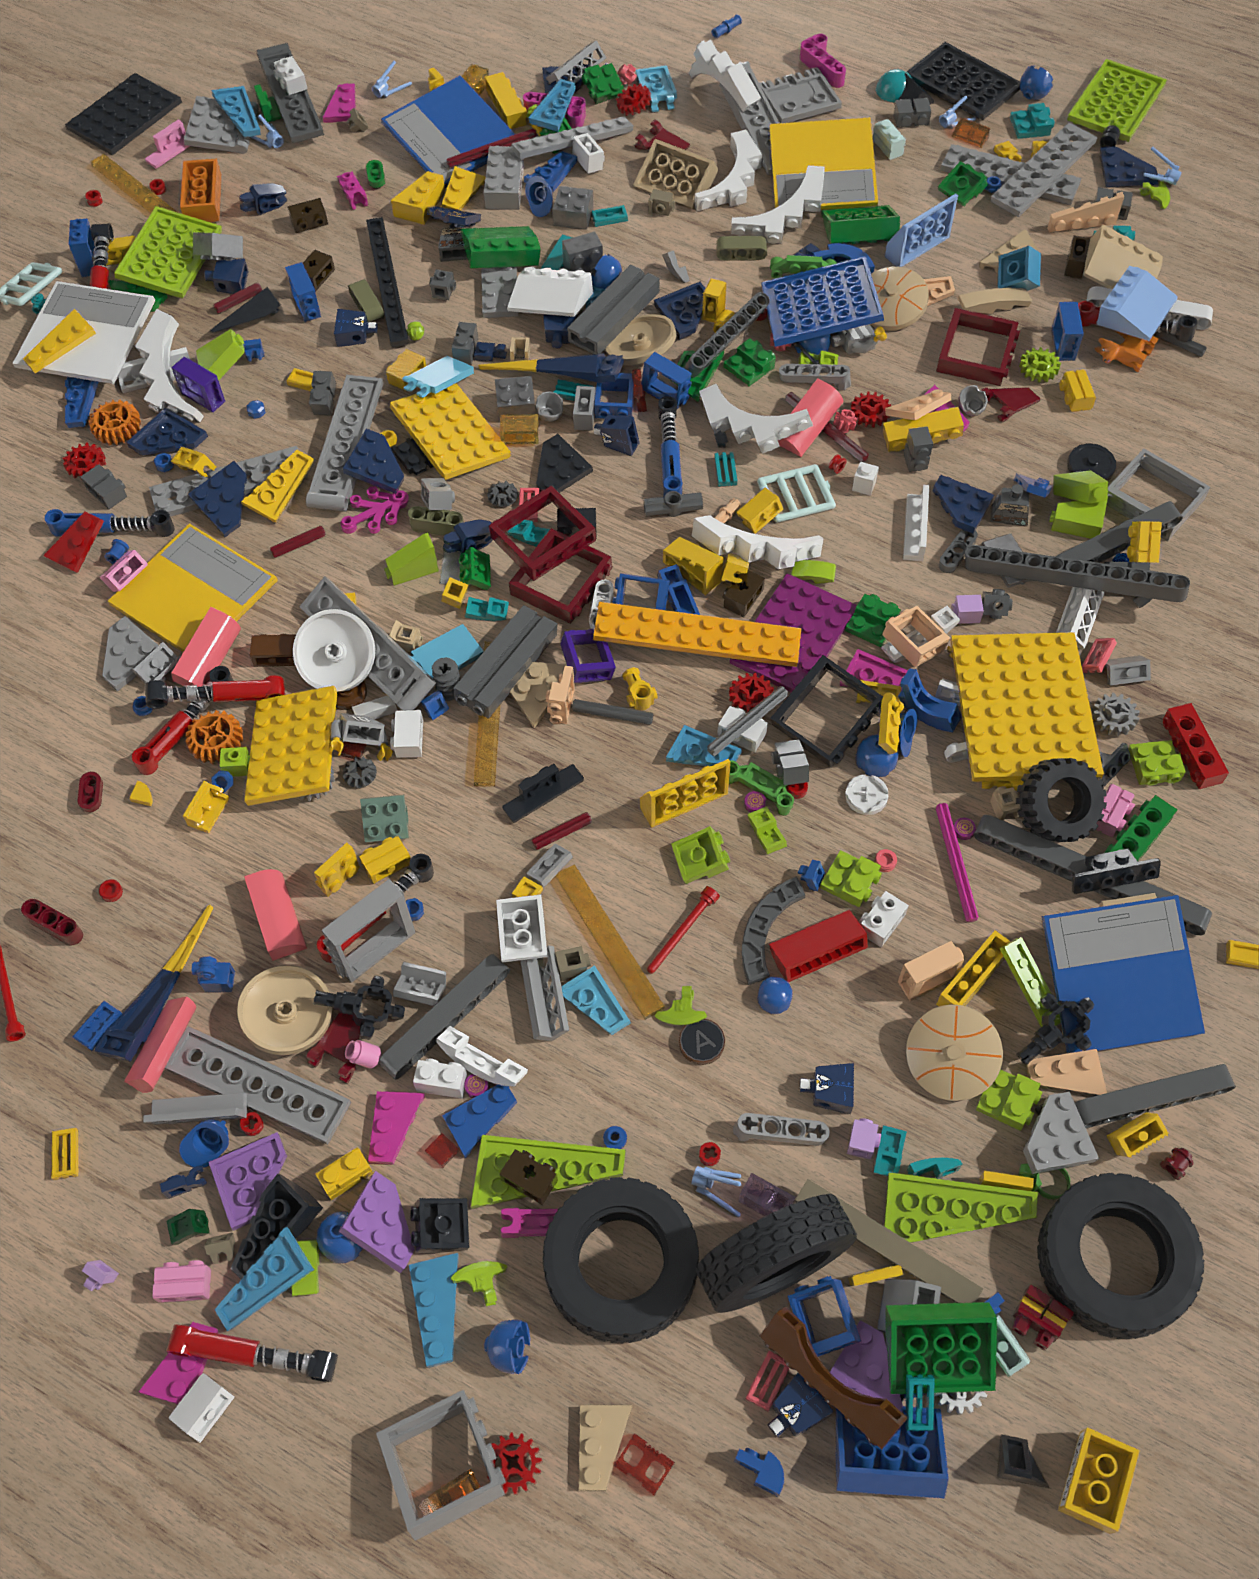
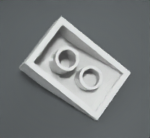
[496,895,548,962]

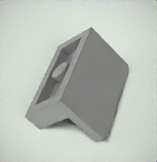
[1105,655,1151,685]

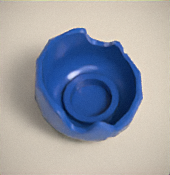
[757,977,793,1014]

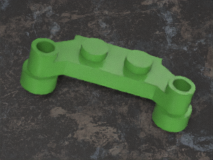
[770,255,837,279]
[729,760,794,816]

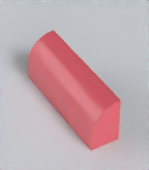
[778,378,844,457]
[171,607,241,687]
[244,869,307,961]
[124,996,196,1093]

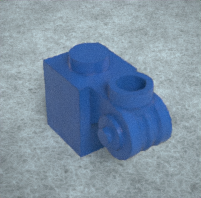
[192,956,235,992]

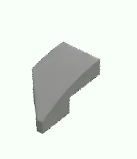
[662,251,690,283]

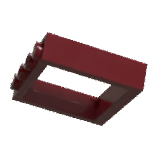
[936,308,1021,387]
[489,485,596,581]
[509,528,613,624]

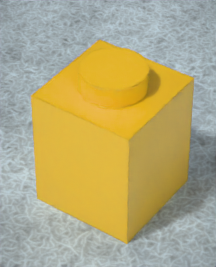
[441,577,468,609]

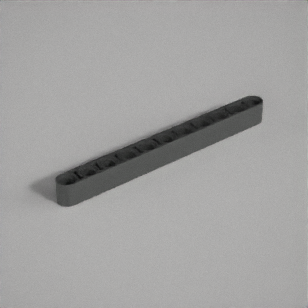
[965,545,1190,602]
[974,815,1212,936]

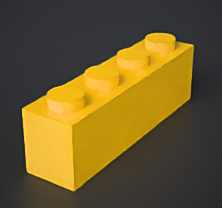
[485,72,527,129]
[883,407,964,452]
[936,930,1011,1007]

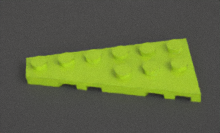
[471,1135,626,1209]
[884,1172,1038,1243]

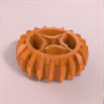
[88,399,141,446]
[185,710,243,764]

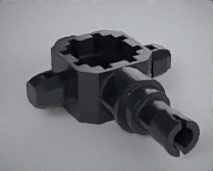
[313,976,405,1040]
[1016,993,1094,1066]

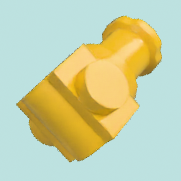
[622,667,658,711]

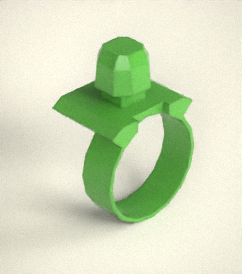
[1018,1163,1071,1200]

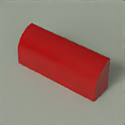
[769,910,868,982]

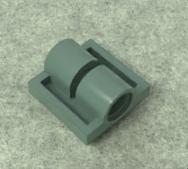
[360,794,409,842]

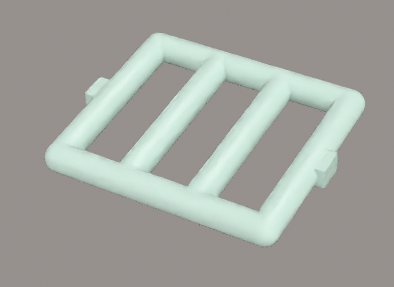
[0,262,62,306]
[757,464,836,523]

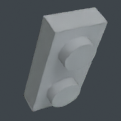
[526,843,573,888]

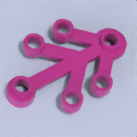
[340,487,409,534]

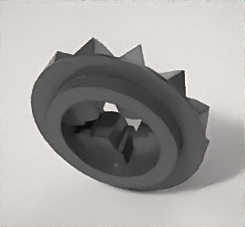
[487,480,518,507]
[343,756,377,788]

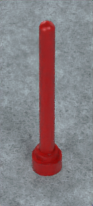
[647,886,720,974]
[0,946,26,1042]

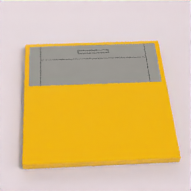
[769,117,878,210]
[108,523,278,652]

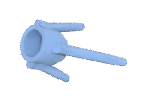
[372,61,412,98]
[939,96,976,129]
[251,115,284,148]
[1143,147,1182,185]
[691,1166,741,1217]

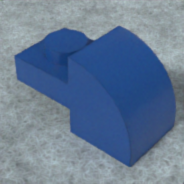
[734,1447,784,1497]

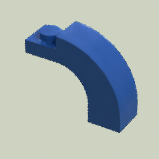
[813,243,875,273]
[898,668,962,733]

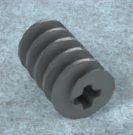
[431,657,460,701]

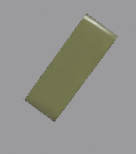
[716,236,767,261]
[348,279,384,322]
[408,506,464,536]

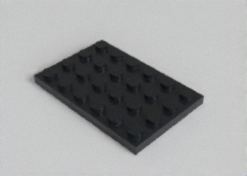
[907,42,1021,121]
[65,73,182,156]

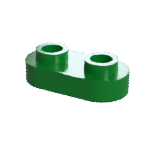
[366,160,385,188]

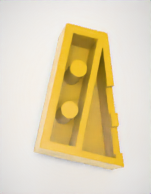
[391,171,445,225]
[663,537,723,596]

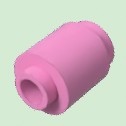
[345,1040,382,1069]

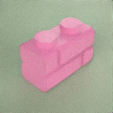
[100,550,148,592]
[1096,784,1135,837]
[152,1261,211,1303]

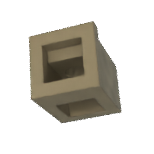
[648,189,675,216]
[555,946,591,981]

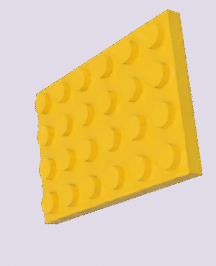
[390,383,511,480]
[244,686,337,806]

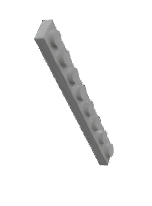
[511,116,633,159]

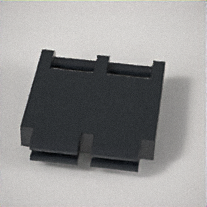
[391,438,434,476]

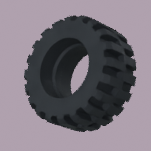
[1016,758,1107,842]

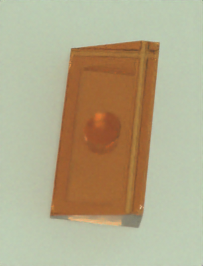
[952,118,991,148]

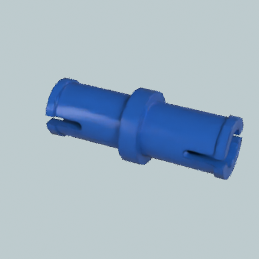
[712,14,742,39]

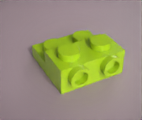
[1128,740,1186,786]
[671,826,730,884]
[820,850,882,908]
[976,1069,1042,1131]

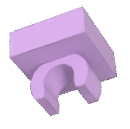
[82,1260,119,1291]

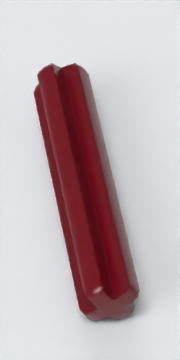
[213,282,262,313]
[270,525,326,558]
[532,812,592,850]

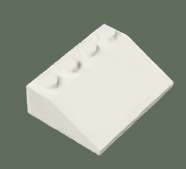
[507,267,593,316]

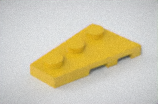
[441,166,486,211]

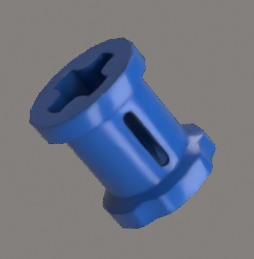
[105,539,129,564]

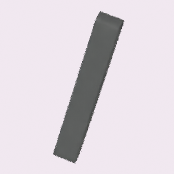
[684,292,770,377]
[1056,501,1183,563]
[378,954,510,1080]
[1075,1064,1236,1129]

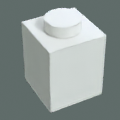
[852,462,879,496]

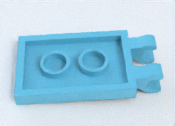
[635,65,677,112]
[403,356,474,397]
[410,624,484,678]

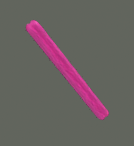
[936,803,979,922]

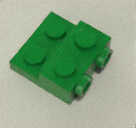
[582,63,624,105]
[938,161,987,207]
[723,338,776,387]
[845,594,901,648]

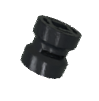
[1099,125,1120,148]

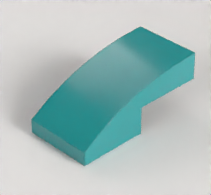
[507,520,550,547]
[464,597,509,621]
[873,1125,907,1176]
[906,1157,963,1179]

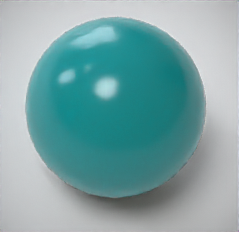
[876,69,912,103]

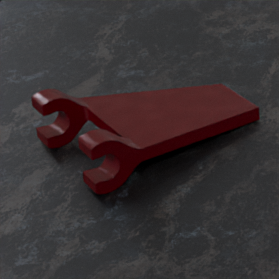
[634,119,690,150]
[981,387,1041,422]
[306,1013,361,1084]

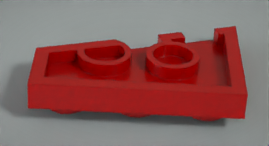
[43,511,104,573]

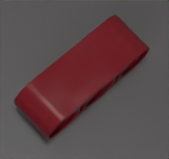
[21,899,83,946]

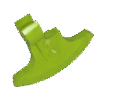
[1140,181,1170,209]
[655,986,707,1025]
[451,1261,507,1307]

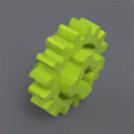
[1019,347,1061,383]

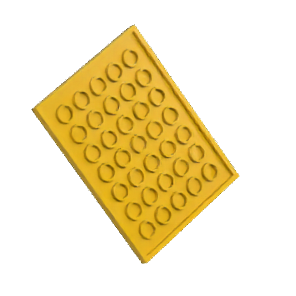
[950,632,1104,782]

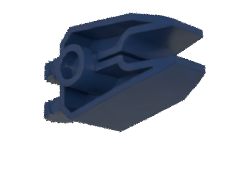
[239,183,287,215]
[443,519,493,554]

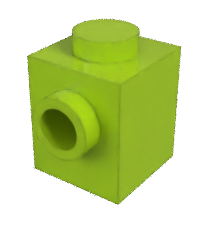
[220,747,250,777]

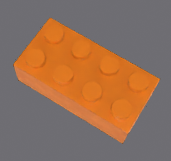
[180,158,222,222]

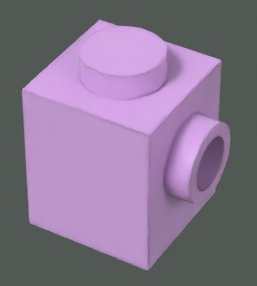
[951,595,984,624]
[847,1118,881,1160]

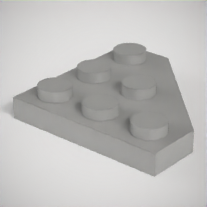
[102,616,159,691]
[1023,1092,1099,1174]

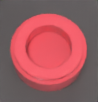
[874,849,897,872]

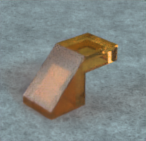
[418,1469,481,1516]

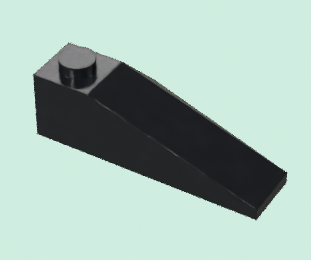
[210,287,281,333]
[231,1173,323,1280]

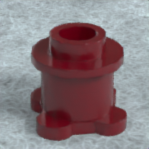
[1160,1147,1194,1180]

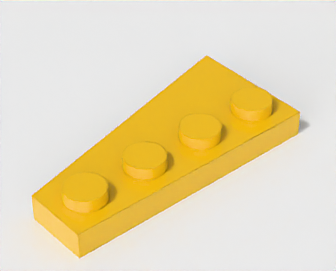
[23,308,96,374]
[241,450,314,523]

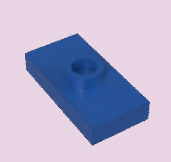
[73,1001,122,1051]

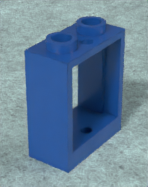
[68,218,96,277]
[285,262,321,322]
[1051,302,1084,361]
[640,352,692,409]
[594,373,635,419]
[612,573,670,610]
[788,1276,861,1357]

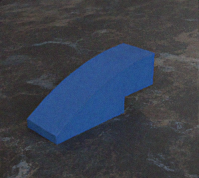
[657,564,700,615]

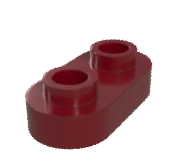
[77,771,103,813]

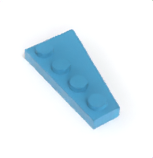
[529,79,575,132]
[212,86,261,137]
[214,1227,314,1331]
[409,1253,459,1368]

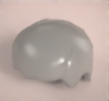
[958,385,988,416]
[535,391,563,422]

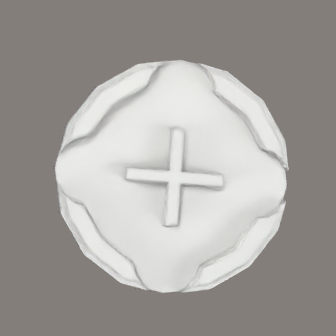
[845,775,888,815]

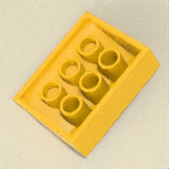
[640,759,730,828]

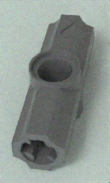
[643,491,703,517]

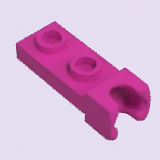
[337,171,368,210]
[501,1208,558,1238]

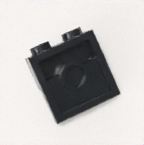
[410,1198,470,1253]

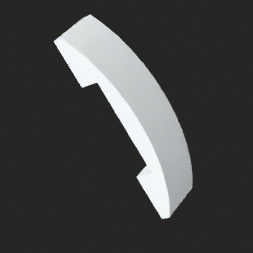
[882,606,960,663]
[436,1026,528,1086]

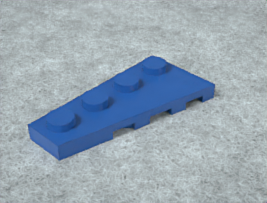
[65,376,98,428]

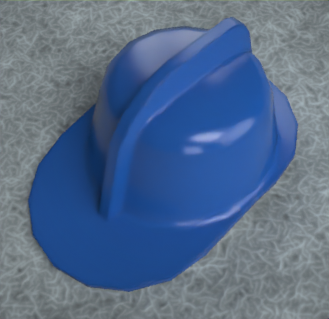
[525,176,553,217]
[898,709,917,758]
[179,1119,229,1168]

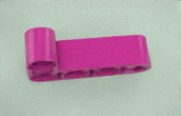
[800,33,846,88]
[523,92,586,129]

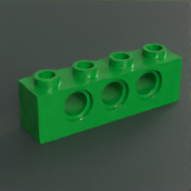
[1104,795,1178,862]

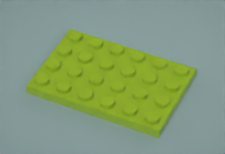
[1067,59,1167,142]
[114,206,222,299]

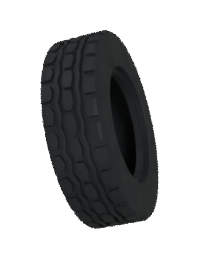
[1037,1173,1205,1339]
[543,1177,699,1344]
[696,1194,857,1313]

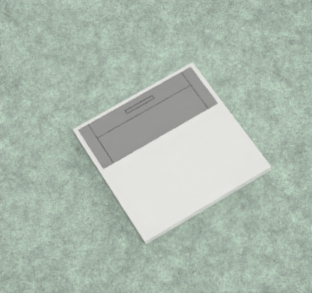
[13,281,155,384]

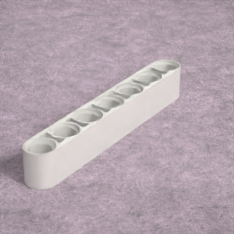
[1087,286,1213,330]

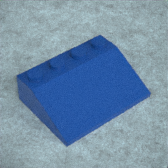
[836,1406,949,1499]

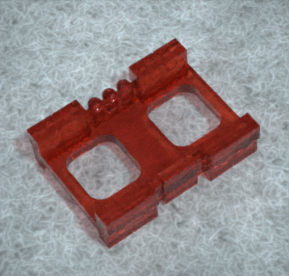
[632,368,647,412]
[614,1433,675,1496]

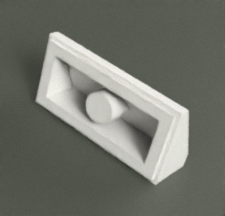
[352,695,397,720]

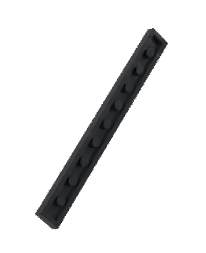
[366,217,409,347]

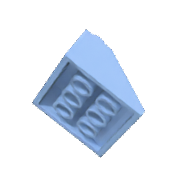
[885,194,958,267]
[1097,266,1178,341]

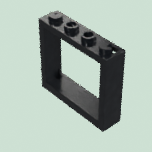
[770,655,883,768]

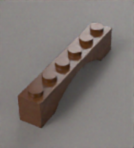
[759,1307,907,1450]

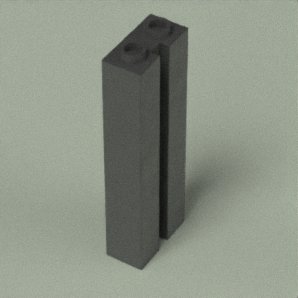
[568,264,660,354]
[454,605,558,719]

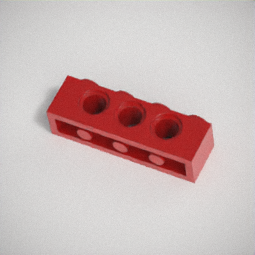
[1162,703,1229,789]

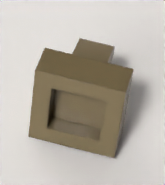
[347,108,368,132]
[205,1233,235,1264]

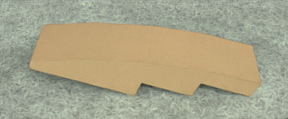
[958,288,1032,314]

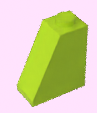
[196,329,245,380]
[1053,470,1108,503]
[1049,501,1107,539]
[384,532,439,586]

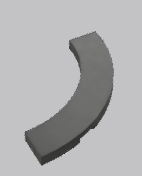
[742,876,805,985]

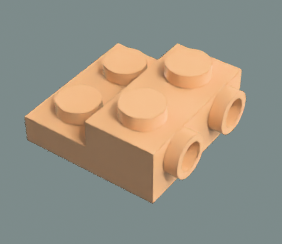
[546,666,575,724]

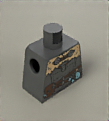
[438,223,468,262]
[990,484,1029,526]

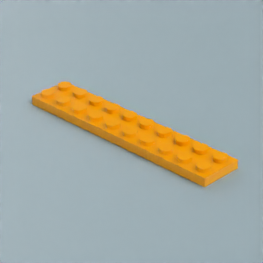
[593,602,801,667]

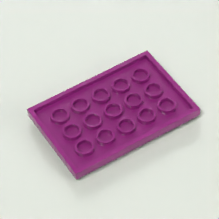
[729,574,857,693]

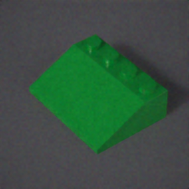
[821,205,900,244]
[461,226,541,269]
[885,1302,997,1394]

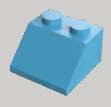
[998,245,1041,291]

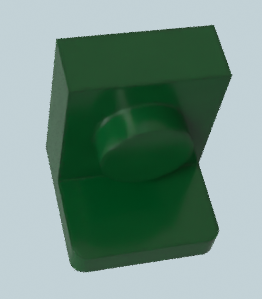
[166,1209,210,1245]

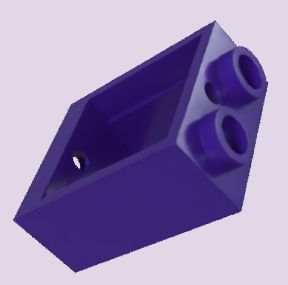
[171,356,225,412]
[560,629,616,683]

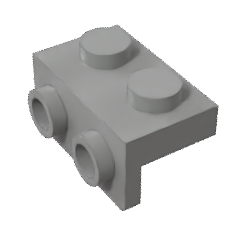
[132,642,181,684]
[393,962,446,1006]

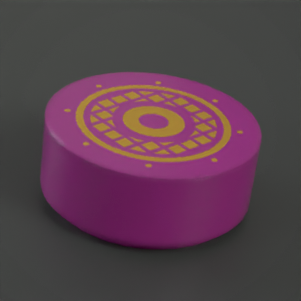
[744,791,766,813]
[954,817,976,840]
[464,1074,489,1098]

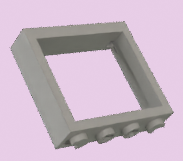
[1107,449,1210,541]
[322,879,416,983]
[376,1390,506,1541]

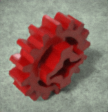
[616,83,652,116]
[851,391,891,428]
[63,442,106,480]
[729,673,774,713]
[484,1432,543,1495]

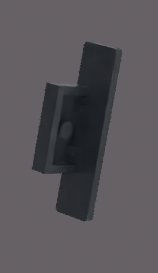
[1072,743,1131,800]
[502,764,584,823]
[1072,849,1161,894]

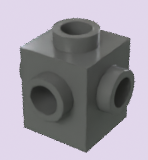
[429,270,456,300]
[982,589,1013,619]

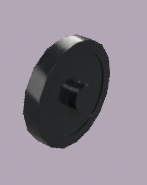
[1067,443,1116,481]

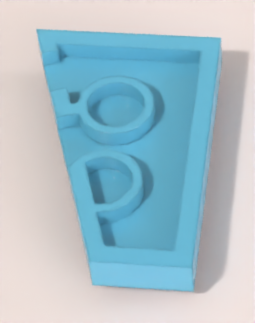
[561,965,631,1035]

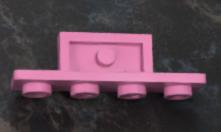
[145,120,189,168]

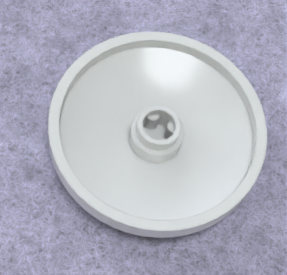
[293,609,375,692]

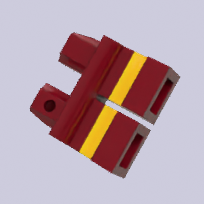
[1012,1284,1074,1351]

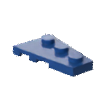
[524,151,577,193]
[1014,473,1053,498]
[442,1084,517,1158]

